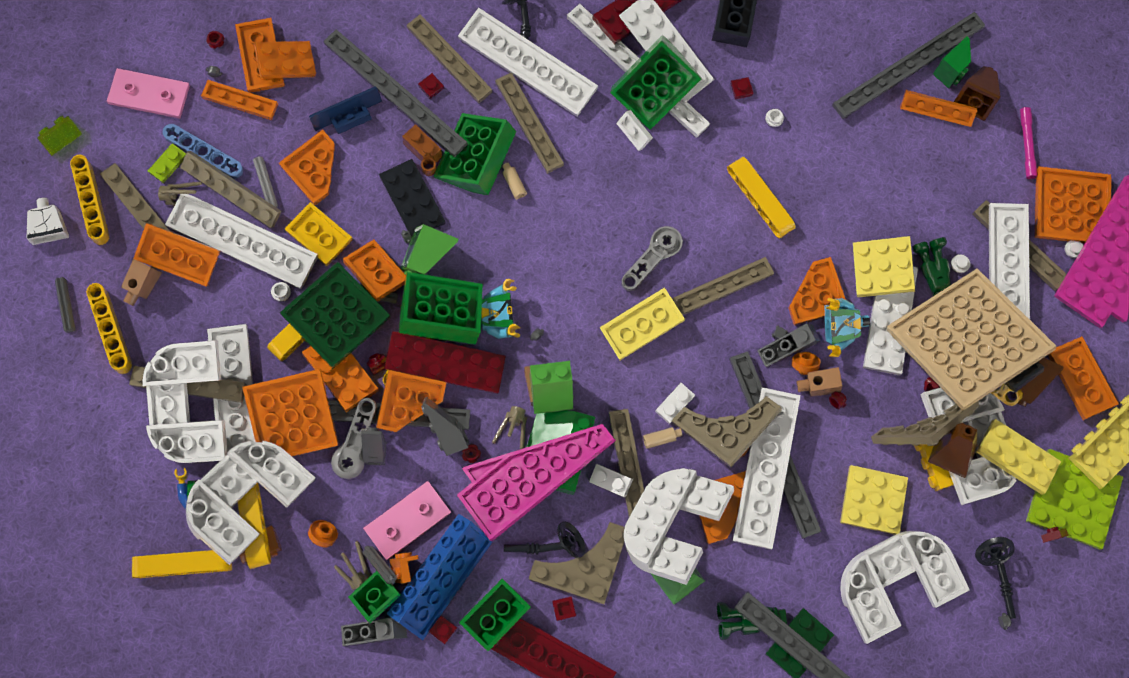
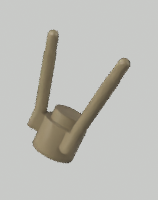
[158,182,202,206]
[492,406,527,449]
[334,541,371,590]

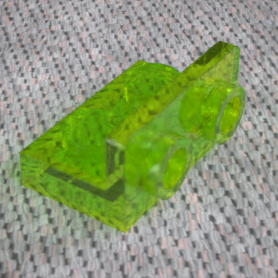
[37,115,83,156]

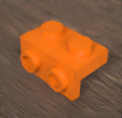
[389,552,419,583]

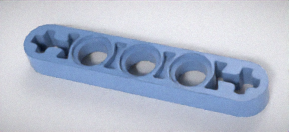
[163,124,243,179]

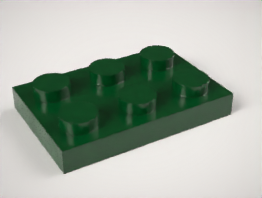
[765,608,834,678]

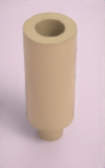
[502,163,527,200]
[642,427,682,449]

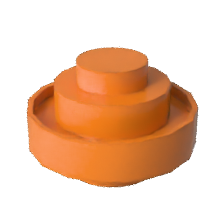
[792,352,821,375]
[308,520,338,547]

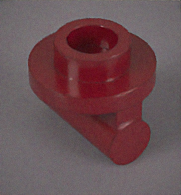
[367,353,386,375]
[924,377,941,392]

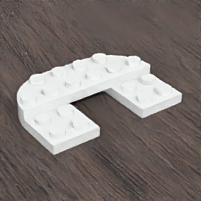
[143,340,227,463]
[920,388,1017,505]
[186,441,315,565]
[624,468,734,585]
[841,531,970,644]

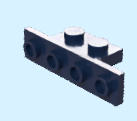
[309,86,382,134]

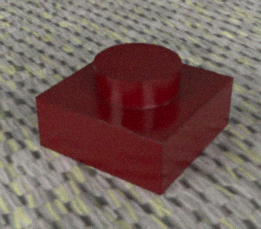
[418,73,444,99]
[730,77,753,99]
[1041,526,1069,543]
[552,596,576,621]
[429,616,457,644]

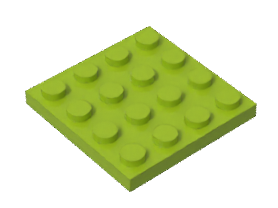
[1026,449,1123,550]

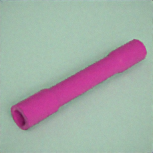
[1020,107,1037,179]

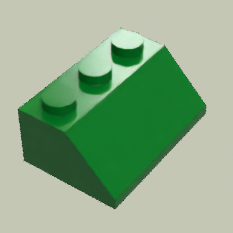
[459,579,531,651]

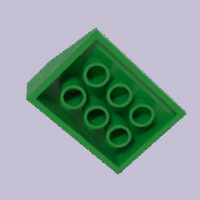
[610,35,702,130]
[433,113,517,195]
[399,272,483,344]
[527,410,596,495]

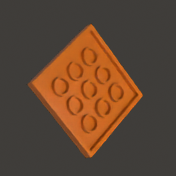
[1035,166,1111,243]
[242,369,339,456]

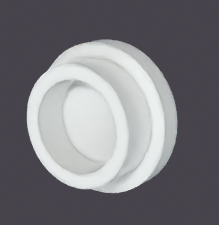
[765,109,784,127]
[1065,241,1083,258]
[951,255,970,273]
[271,282,291,301]

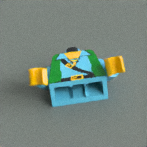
[481,279,521,339]
[824,298,870,357]

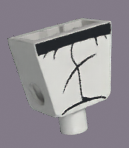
[27,198,69,245]

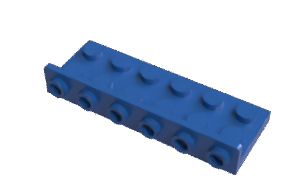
[387,514,493,640]

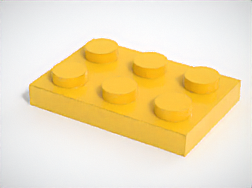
[285,202,353,266]

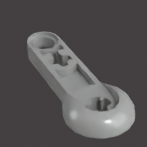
[621,226,683,291]
[331,398,377,479]

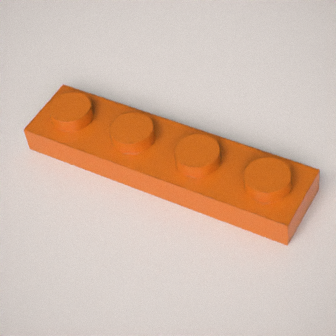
[201,80,278,120]
[900,90,977,127]

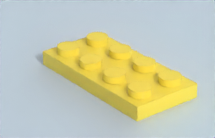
[600,287,685,360]
[976,419,1061,495]

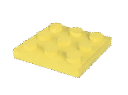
[853,236,915,297]
[840,465,908,535]

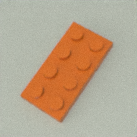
[235,18,285,93]
[133,223,221,287]
[1048,336,1119,420]
[302,346,379,413]

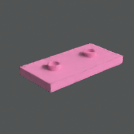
[107,68,190,119]
[363,481,451,560]

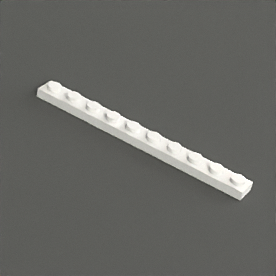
[567,4,710,138]

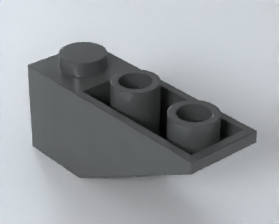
[757,323,821,367]
[421,397,469,456]
[361,428,387,465]
[341,618,407,646]

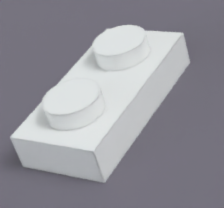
[616,110,653,151]
[655,383,695,424]
[589,464,633,497]

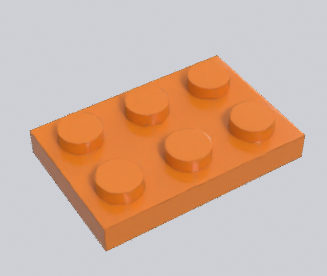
[254,41,316,79]
[343,239,406,302]

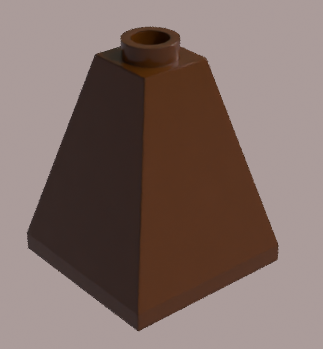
[954,66,1001,121]
[1013,358,1064,407]
[928,423,977,478]

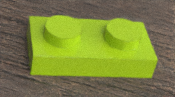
[148,143,186,184]

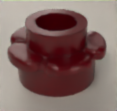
[206,31,225,49]
[829,391,847,409]
[462,444,481,463]

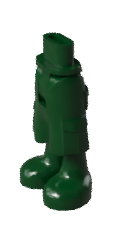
[912,237,952,296]
[716,602,787,640]

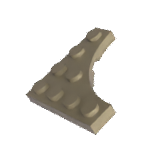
[672,396,782,467]
[871,401,980,446]
[528,522,625,605]

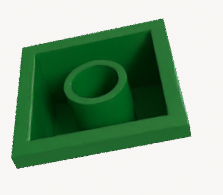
[933,36,971,89]
[348,571,401,623]

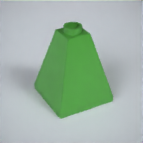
[650,568,705,605]

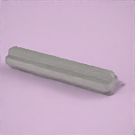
[253,156,278,207]

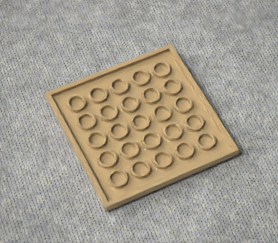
[887,269,1056,410]

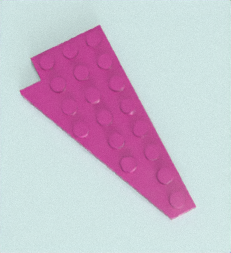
[1054,175,1129,328]
[457,424,616,541]

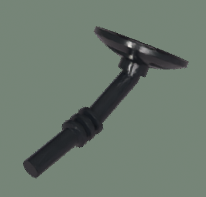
[502,0,531,40]
[504,521,586,558]
[975,537,1016,619]

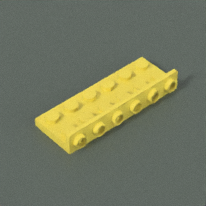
[1068,395,1129,489]

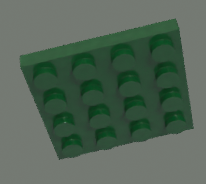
[280,262,391,369]

